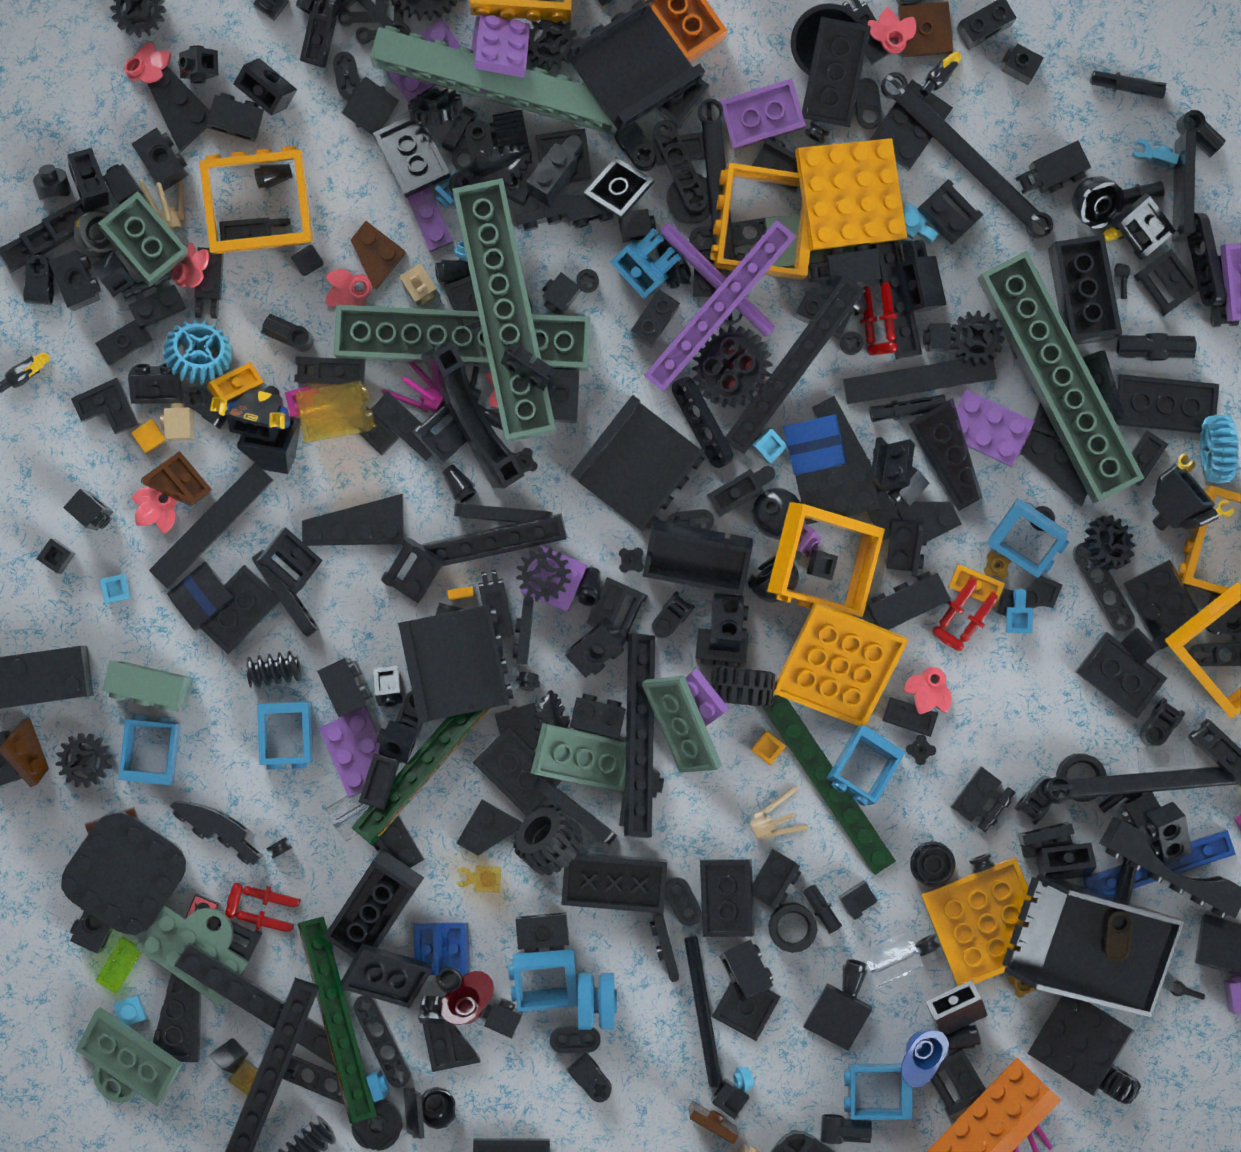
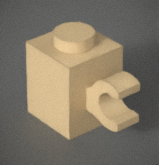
[399,263,438,306]

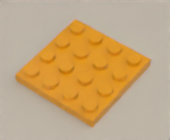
[795,138,907,251]
[774,601,908,726]
[921,857,1031,986]

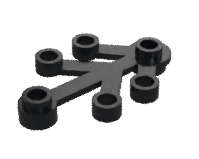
[338,0,411,44]

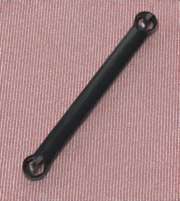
[881,72,1053,239]
[697,99,743,325]
[1044,766,1238,804]

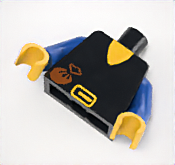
[210,386,291,443]

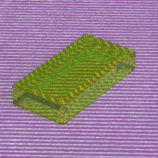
[95,937,142,994]

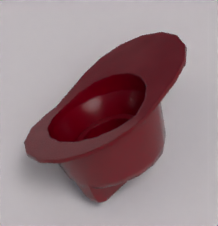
[440,971,494,1025]

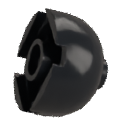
[1072,176,1125,229]
[752,488,802,540]
[748,555,799,602]

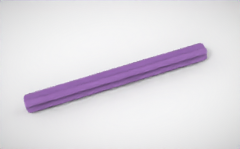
[660,223,775,337]

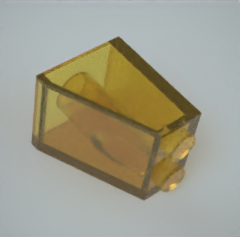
[295,381,374,443]

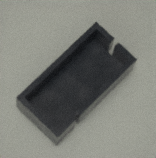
[642,519,753,596]

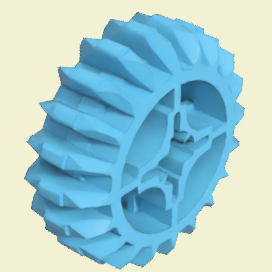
[163,318,233,386]
[1199,415,1239,483]

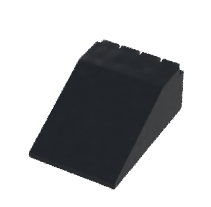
[1002,874,1185,1017]

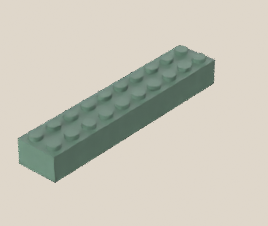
[370,26,617,135]
[452,178,557,443]
[977,251,1144,503]
[334,305,591,371]

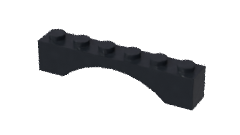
[421,342,525,489]
[1099,817,1241,918]

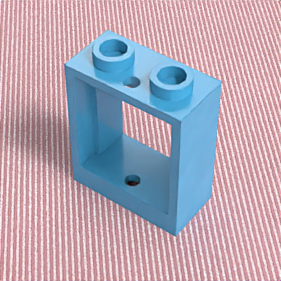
[987,498,1069,578]
[257,701,314,770]
[118,714,180,785]
[826,724,905,806]
[508,949,578,1012]
[844,1064,912,1120]

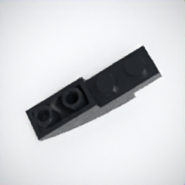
[515,195,615,232]
[170,801,264,865]

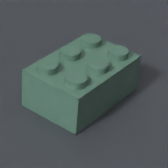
[98,191,189,287]
[102,661,193,712]

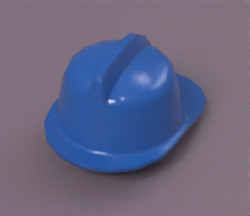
[901,1030,949,1087]

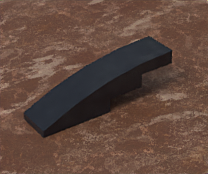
[0,200,94,273]

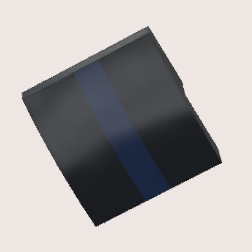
[167,561,234,631]

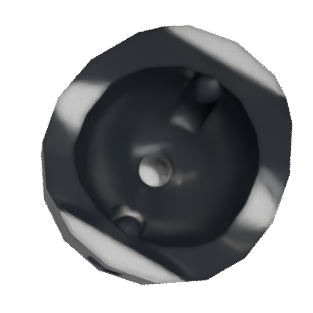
[33,164,72,201]

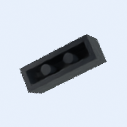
[867,571,951,630]

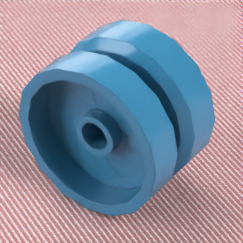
[578,973,617,1030]

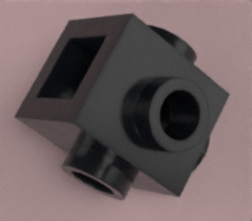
[178,45,219,84]

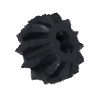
[1099,1065,1141,1104]

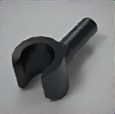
[1114,263,1131,299]
[470,366,482,402]
[1170,980,1205,1000]

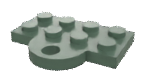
[135,904,250,1006]
[76,1007,183,1107]

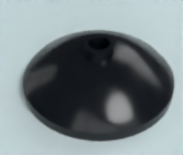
[790,3,862,75]

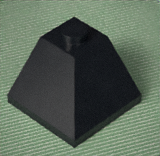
[584,157,654,219]
[237,416,301,474]

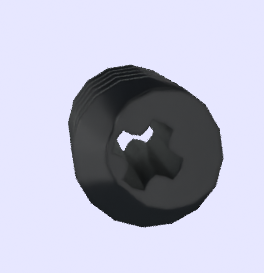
[246,650,301,688]
[278,1115,336,1152]

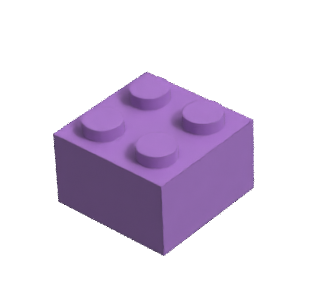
[521,545,588,612]

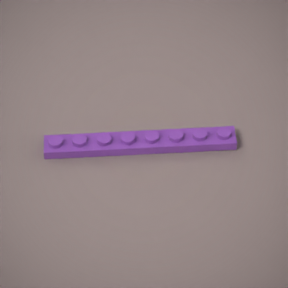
[644,220,797,392]

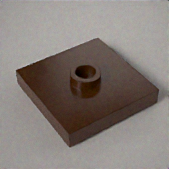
[898,2,953,58]
[688,1101,739,1144]

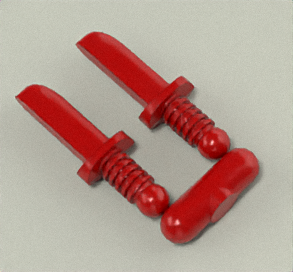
[860,282,898,356]
[932,577,998,651]
[225,882,301,932]

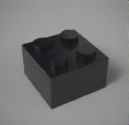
[317,658,373,717]

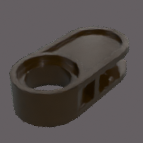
[1104,909,1133,962]

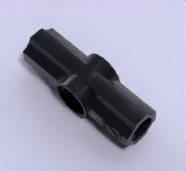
[1116,333,1197,361]

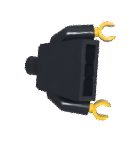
[1152,454,1234,531]

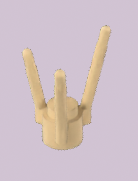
[139,179,185,230]
[750,786,808,840]

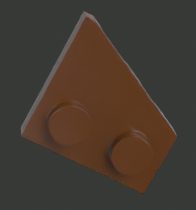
[351,221,406,290]
[141,451,212,507]
[0,717,49,787]

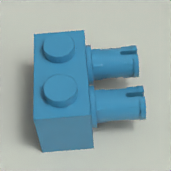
[610,228,681,299]

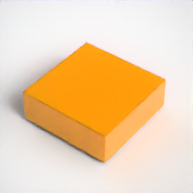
[131,419,167,454]
[447,586,475,601]
[750,730,786,766]

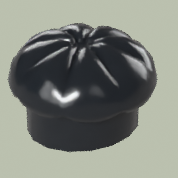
[910,841,956,887]

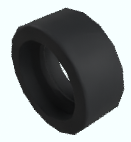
[1056,753,1107,802]
[768,903,818,953]

